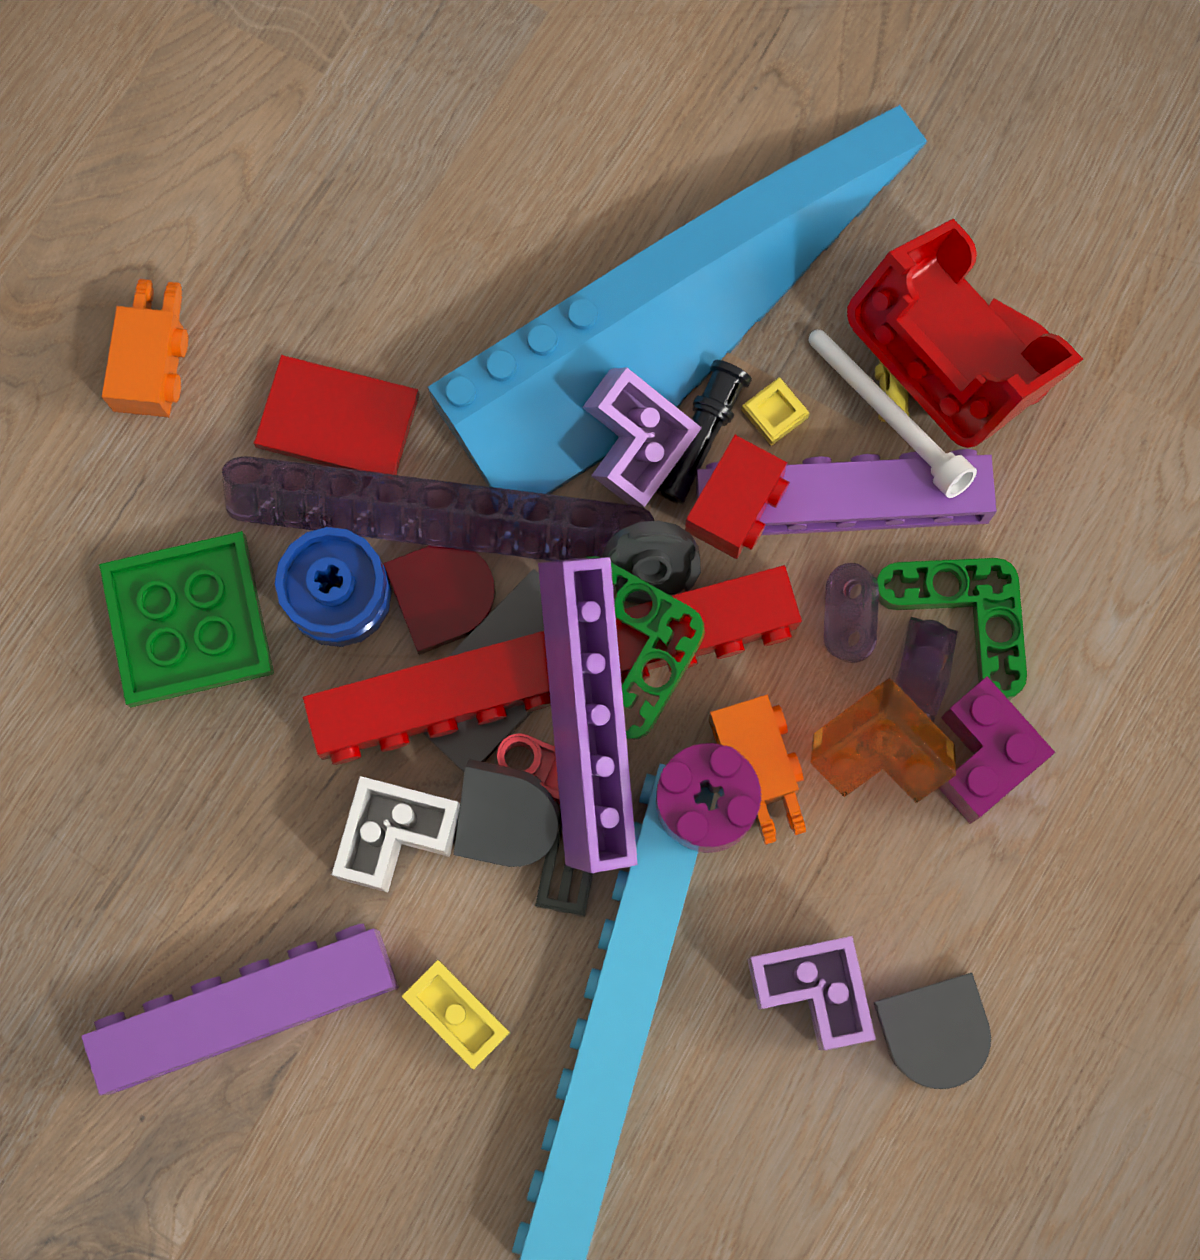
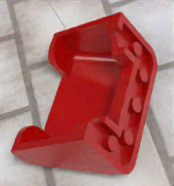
[847,218,1083,448]

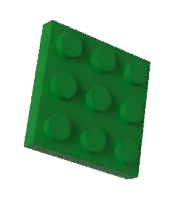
[99,531,274,708]

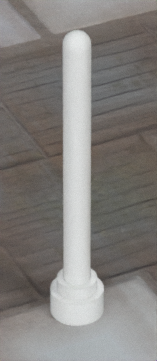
[808,330,977,498]

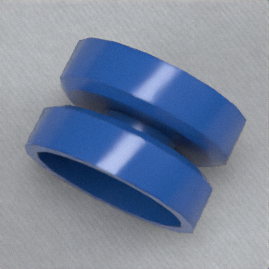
[275,527,392,647]

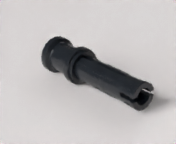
[656,360,752,505]

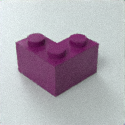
[937,676,1056,824]

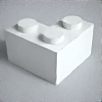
[332,776,460,892]

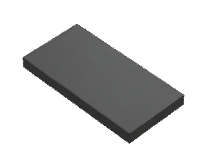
[423,569,544,772]

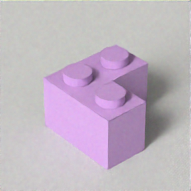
[582,367,702,507]
[747,936,876,1050]

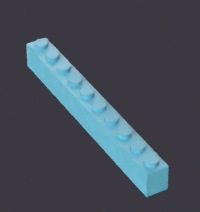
[512,763,714,1260]

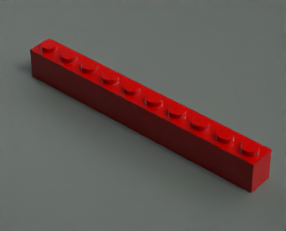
[303,565,802,765]

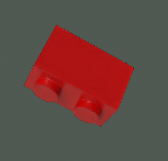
[685,435,790,559]

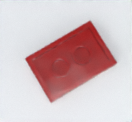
[254,355,420,483]

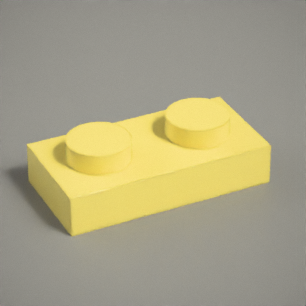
[401,960,511,1070]

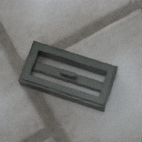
[535,810,594,917]

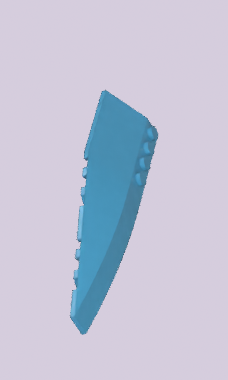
[428,105,927,519]

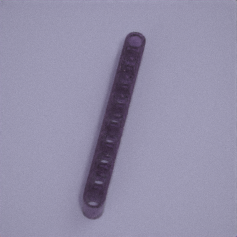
[222,456,654,561]

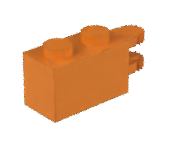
[102,279,188,418]
[709,694,806,844]

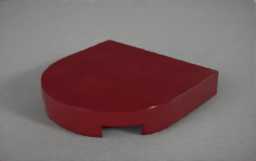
[383,542,496,655]

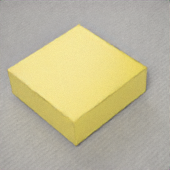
[741,377,810,446]

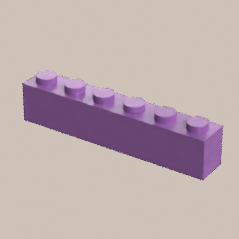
[696,449,997,535]
[538,557,638,873]
[81,924,399,1095]

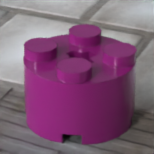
[656,743,761,853]

